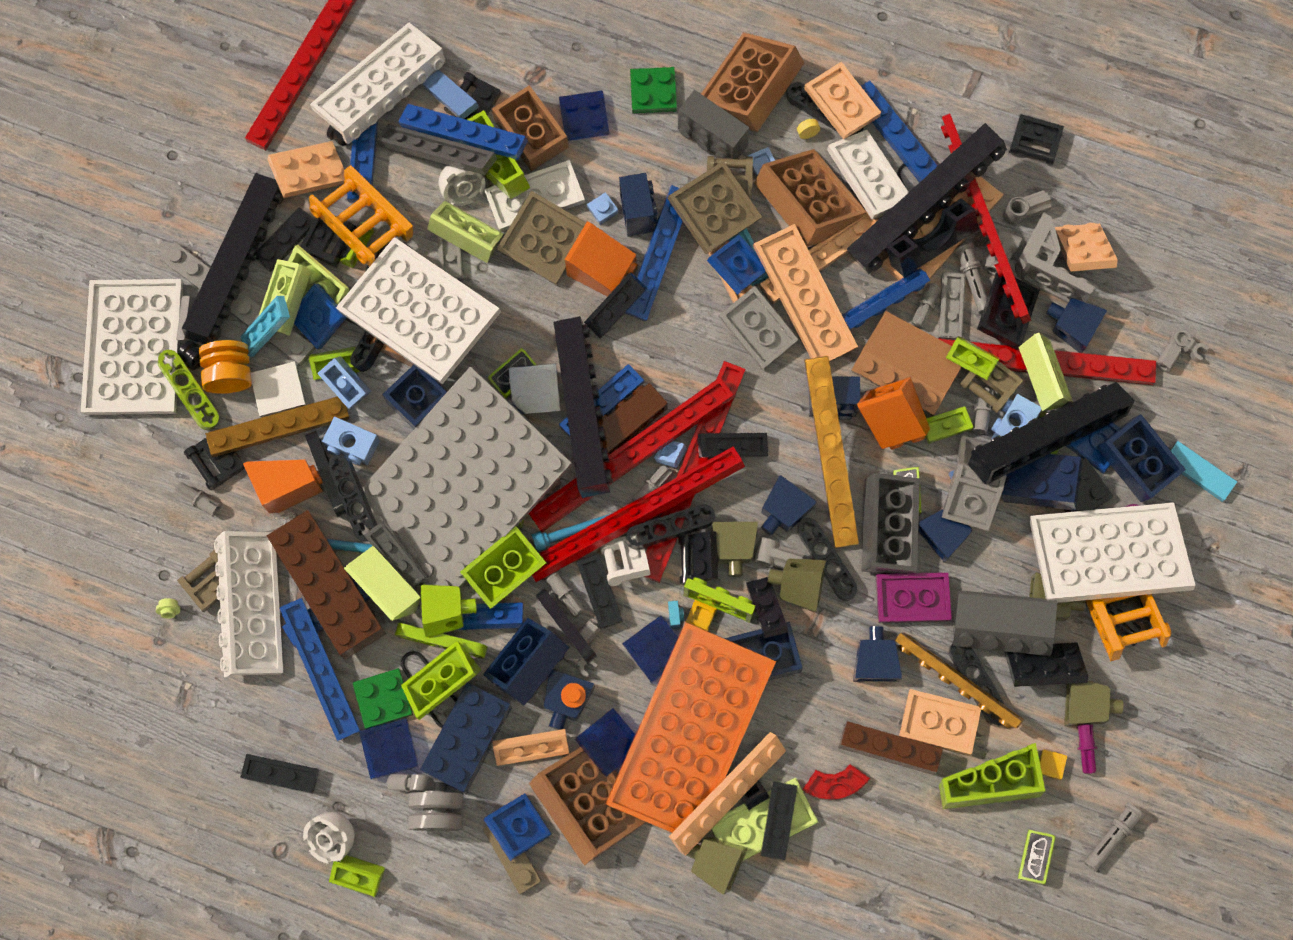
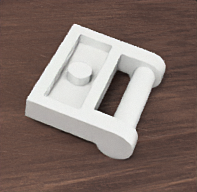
[600,534,651,586]

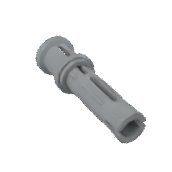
[954,243,988,314]
[1084,802,1145,872]

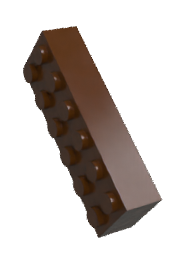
[266,510,386,660]

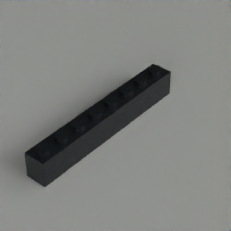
[847,123,1007,274]
[182,173,284,344]
[553,316,613,498]
[968,382,1135,485]

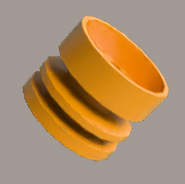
[199,340,252,394]

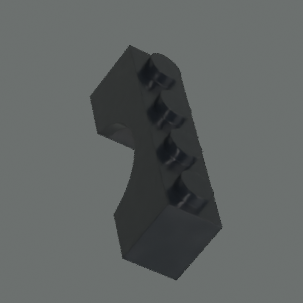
[886,198,979,277]

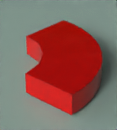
[802,764,870,800]

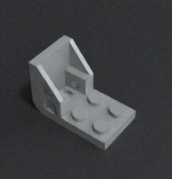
[1015,212,1095,303]
[942,435,1006,531]

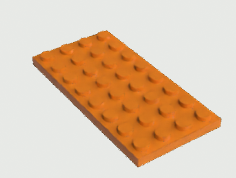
[606,622,776,833]

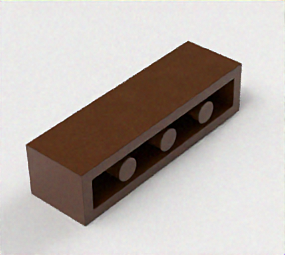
[599,383,668,454]
[838,721,943,775]

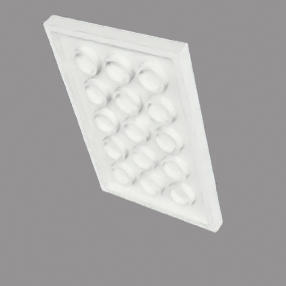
[336,237,501,385]
[81,279,183,415]
[1030,503,1195,603]

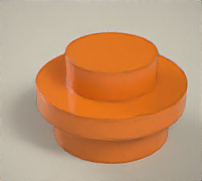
[561,683,586,708]

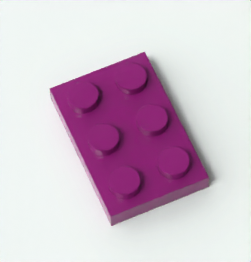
[876,572,952,623]

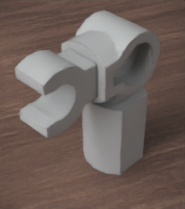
[1156,330,1209,372]
[563,620,601,678]
[387,774,446,792]

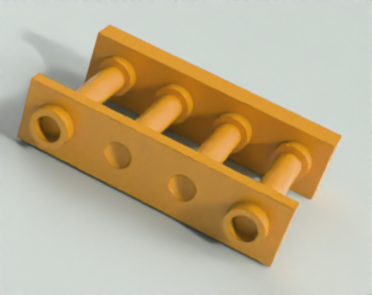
[309,165,413,267]
[1086,594,1171,661]

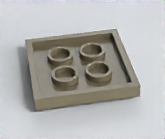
[667,161,762,255]
[496,190,586,285]

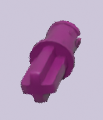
[1077,724,1097,774]

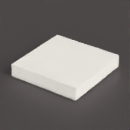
[251,361,306,418]

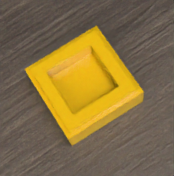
[686,600,717,631]
[1039,749,1067,780]

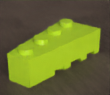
[468,110,531,199]
[939,742,1045,809]

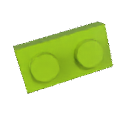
[925,406,973,444]

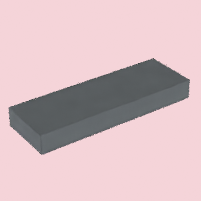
[364,520,428,588]

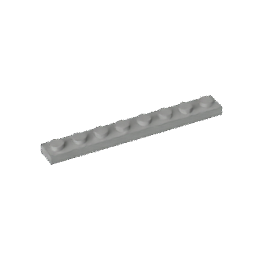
[160,241,315,366]

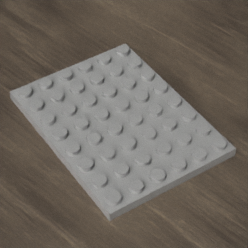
[352,366,574,588]

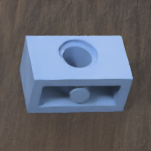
[317,356,371,409]
[991,394,1041,439]
[322,416,380,466]

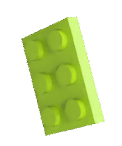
[683,577,755,623]

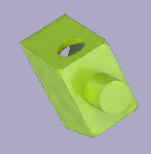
[421,585,477,637]

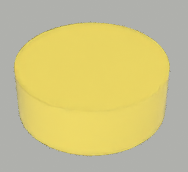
[797,119,821,139]

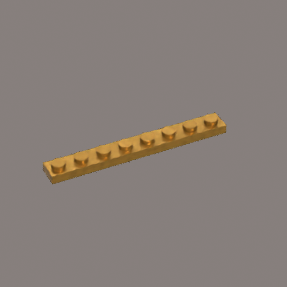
[804,356,859,548]

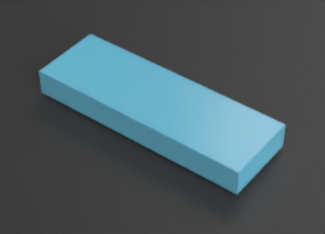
[1171,441,1237,502]

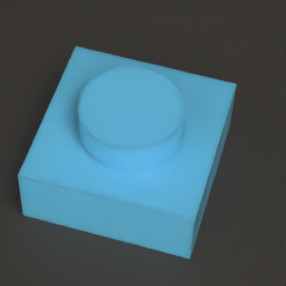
[668,601,685,629]

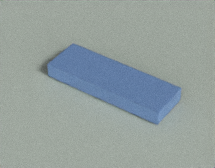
[422,70,479,119]

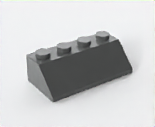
[862,473,920,574]
[953,590,1057,656]

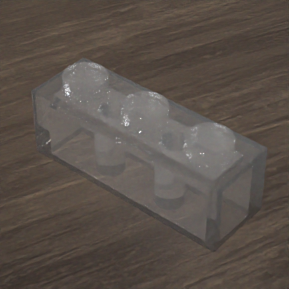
[251,510,298,532]

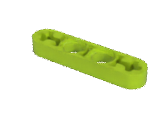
[158,350,219,430]
[395,623,488,659]

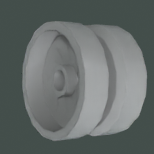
[407,791,463,831]

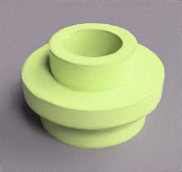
[156,598,180,619]

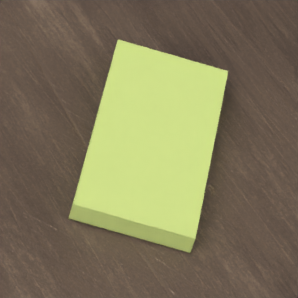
[711,778,818,861]

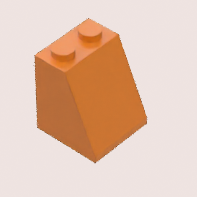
[565,221,638,297]
[857,377,930,450]
[243,459,323,516]

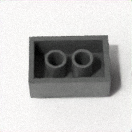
[678,90,750,159]

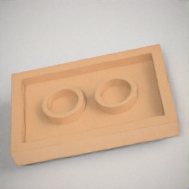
[804,62,881,139]
[267,141,345,198]
[1055,223,1118,272]
[899,689,981,756]

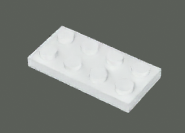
[827,130,909,220]
[484,160,585,232]

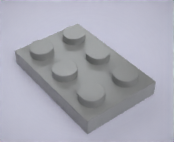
[718,286,798,369]

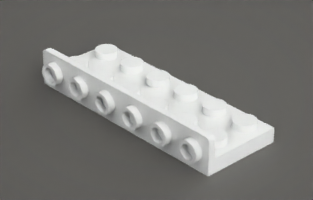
[310,23,445,144]
[214,531,283,678]

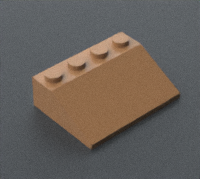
[701,32,804,132]
[754,149,867,247]
[851,311,962,416]
[529,739,646,866]

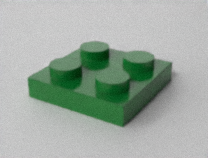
[630,67,677,114]
[352,668,413,730]

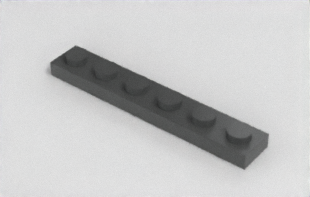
[376,124,497,175]

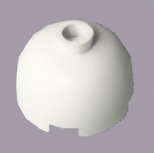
[438,165,485,206]
[303,812,355,864]

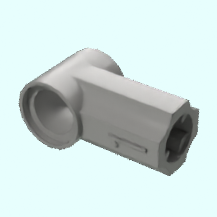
[1003,190,1052,225]
[984,228,1023,276]
[753,538,804,569]

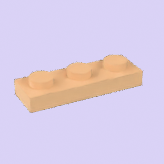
[493,729,569,766]

